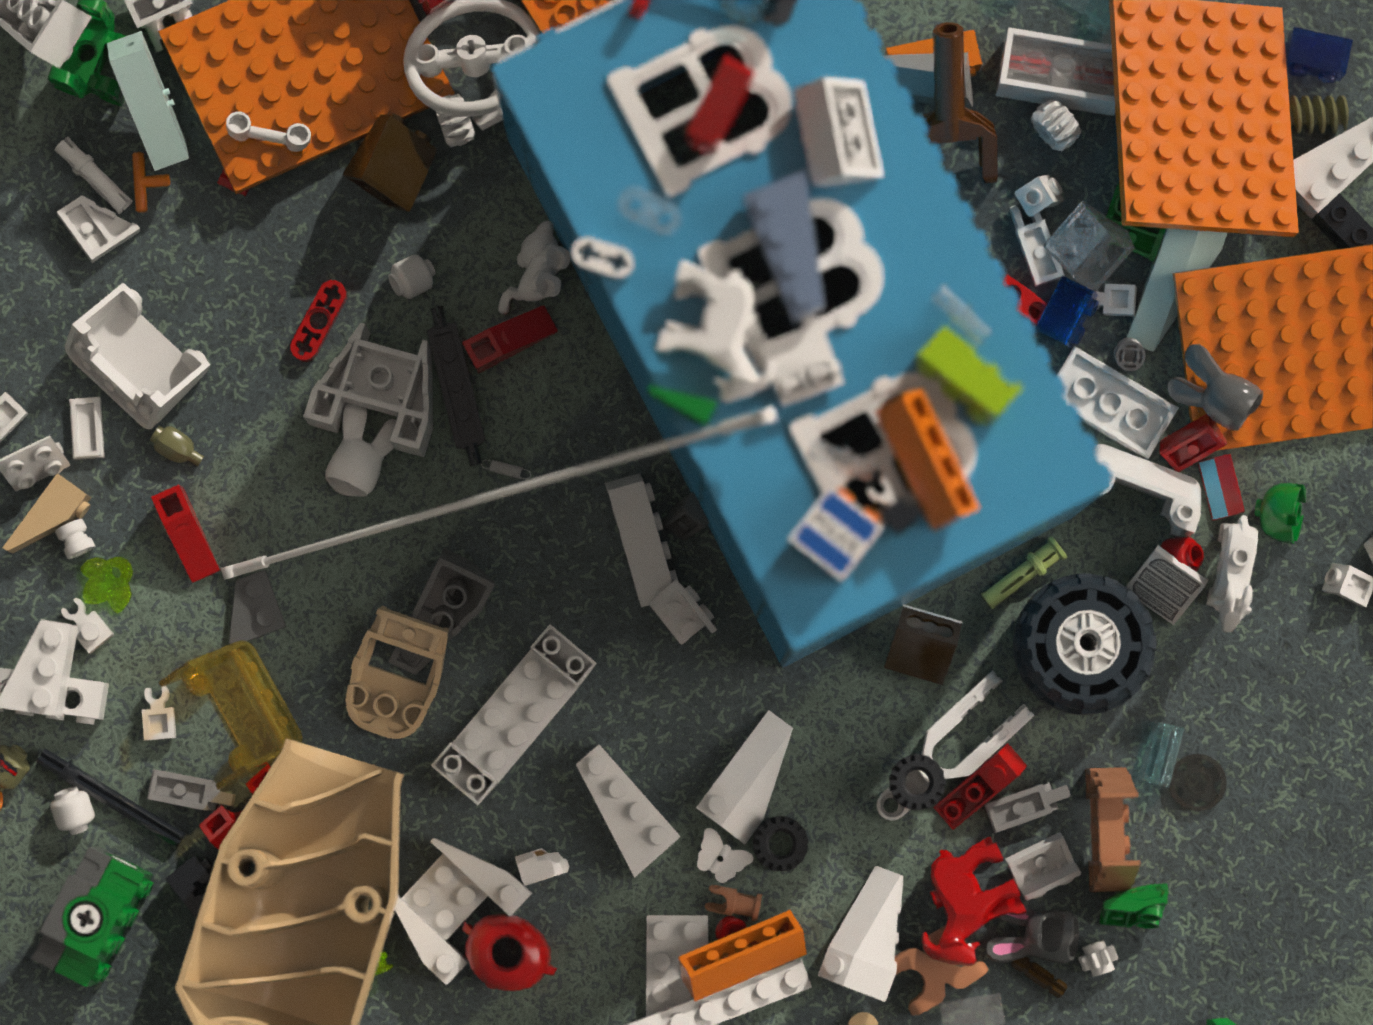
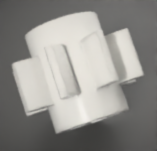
[1078,940,1119,977]

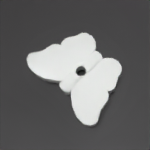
[697,828,754,883]

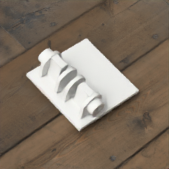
[759,322,845,407]
[0,435,71,491]

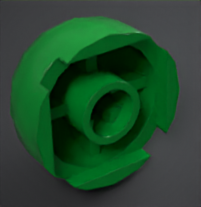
[1255,483,1306,544]

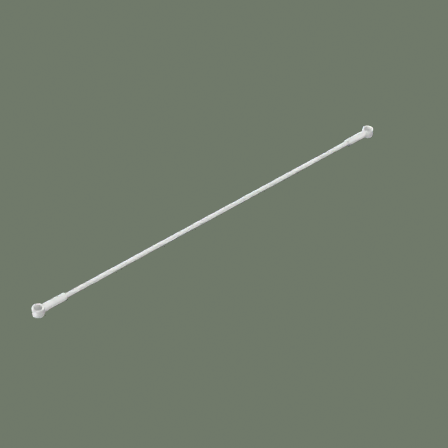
[220,407,776,580]

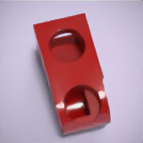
[1002,274,1049,327]

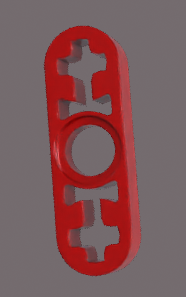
[290,280,347,362]

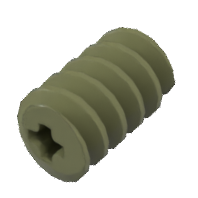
[1289,95,1349,134]

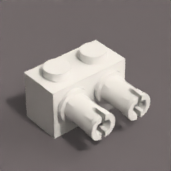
[124,0,193,53]

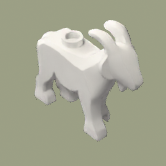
[657,260,775,403]
[1206,515,1258,633]

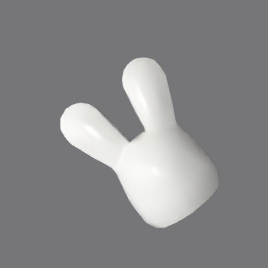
[325,403,397,497]

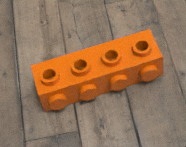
[875,388,980,531]
[678,910,807,1002]

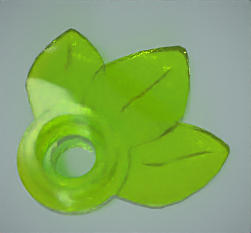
[80,557,133,613]

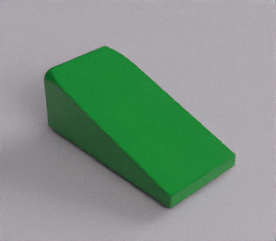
[648,386,719,427]

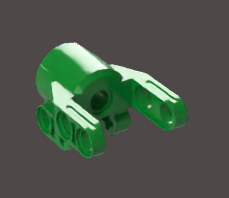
[47,0,126,106]

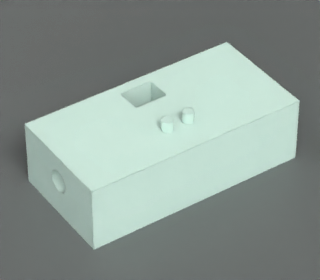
[107,31,189,171]

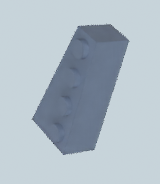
[742,171,824,324]

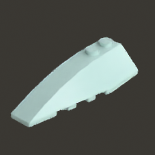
[1126,228,1227,352]

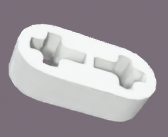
[572,237,634,279]

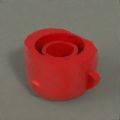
[461,913,558,991]

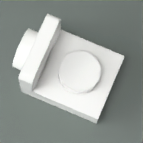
[1322,563,1373,607]

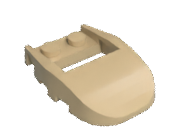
[346,606,449,739]

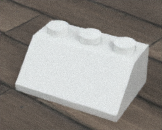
[793,77,884,187]

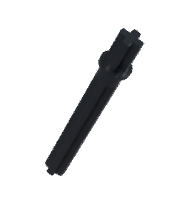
[36,749,185,847]

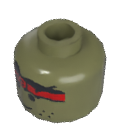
[0,744,30,791]

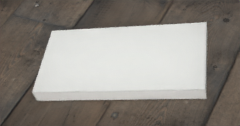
[1058,346,1179,460]

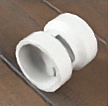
[55,519,96,559]

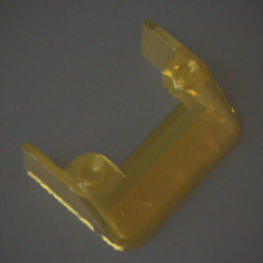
[159,640,303,790]

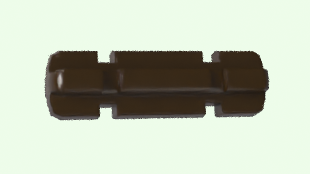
[1011,957,1068,998]

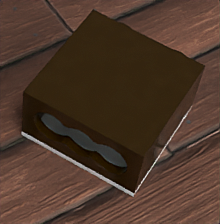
[884,604,962,685]

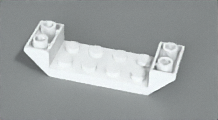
[431,624,597,805]

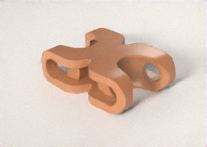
[894,925,988,1016]

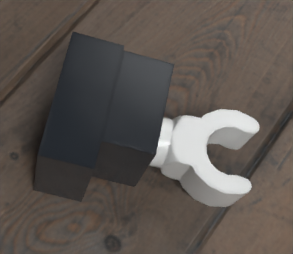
[868,478,923,538]

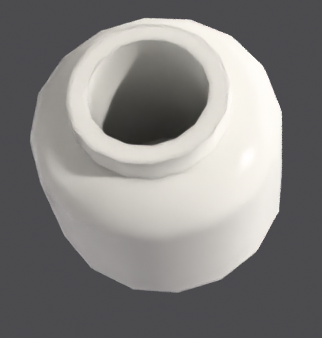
[388,254,436,299]
[50,787,95,835]

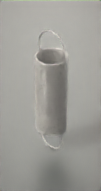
[481,460,531,479]

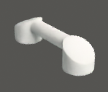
[226,112,311,152]

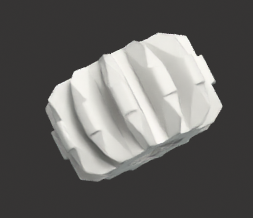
[436,94,475,147]
[1031,99,1081,152]

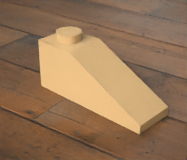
[3,473,91,553]

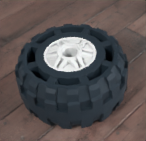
[1013,574,1156,715]

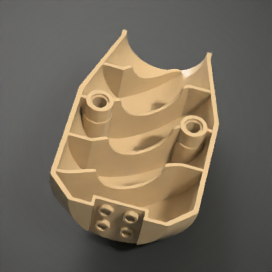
[175,739,404,1025]

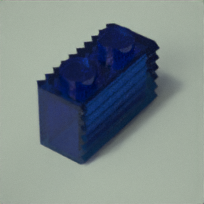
[1035,276,1099,349]

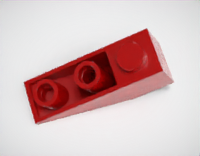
[462,305,558,374]
[151,484,221,583]
[933,743,1027,830]

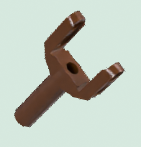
[922,22,998,184]

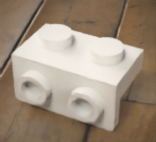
[1005,832,1081,900]

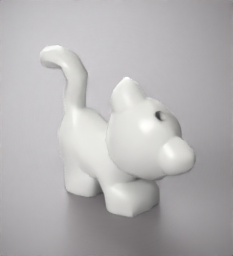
[498,221,570,315]

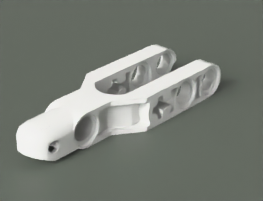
[876,670,1034,821]

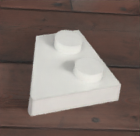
[57,196,140,263]

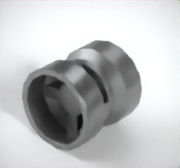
[1113,338,1146,371]

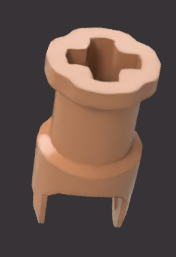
[705,885,762,921]

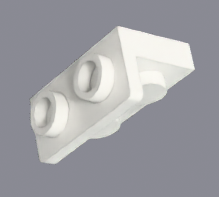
[648,580,717,645]

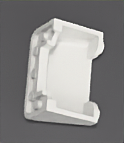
[65,283,211,429]
[1094,444,1201,537]

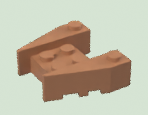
[1085,767,1140,892]

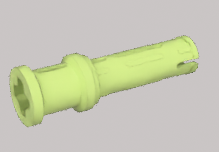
[981,536,1067,609]

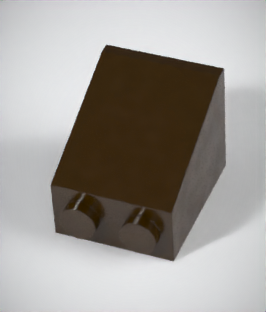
[342,113,438,212]

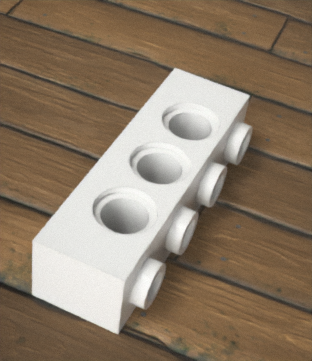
[0,668,109,725]

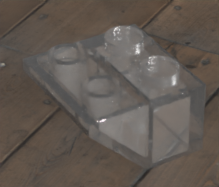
[1044,200,1135,292]

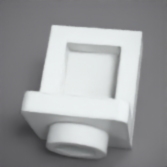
[1015,175,1064,217]

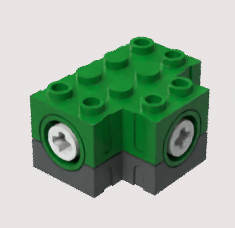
[31,847,154,987]

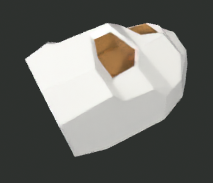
[515,848,569,886]

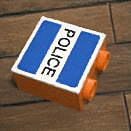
[789,486,883,582]

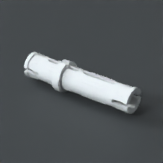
[55,137,133,214]

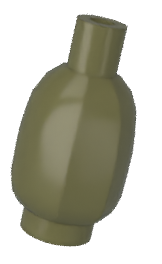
[149,425,204,466]

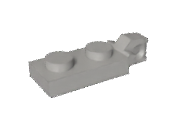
[147,769,236,811]
[984,783,1071,833]

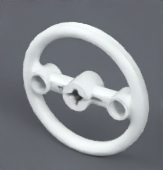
[403,0,540,117]

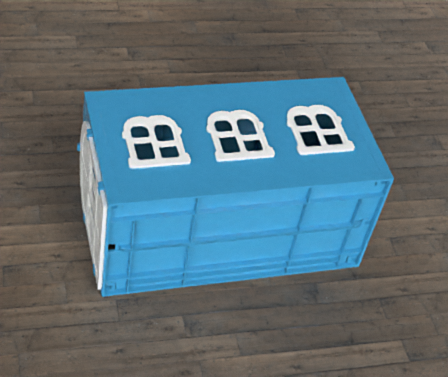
[491,0,1113,668]

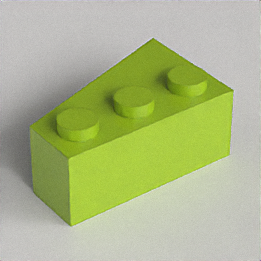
[914,325,1024,426]

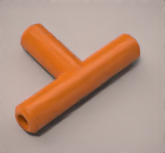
[132,152,171,213]

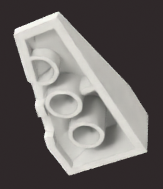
[696,710,793,844]
[818,866,903,1002]

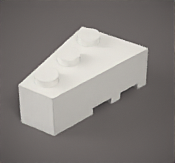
[0,620,78,718]

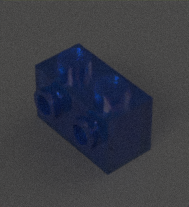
[1285,27,1353,83]

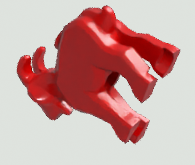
[922,836,1027,966]

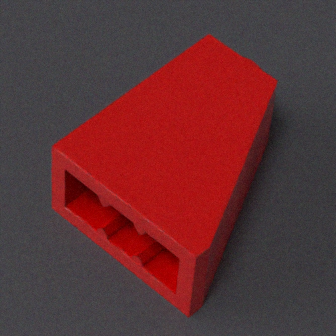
[686,56,755,155]

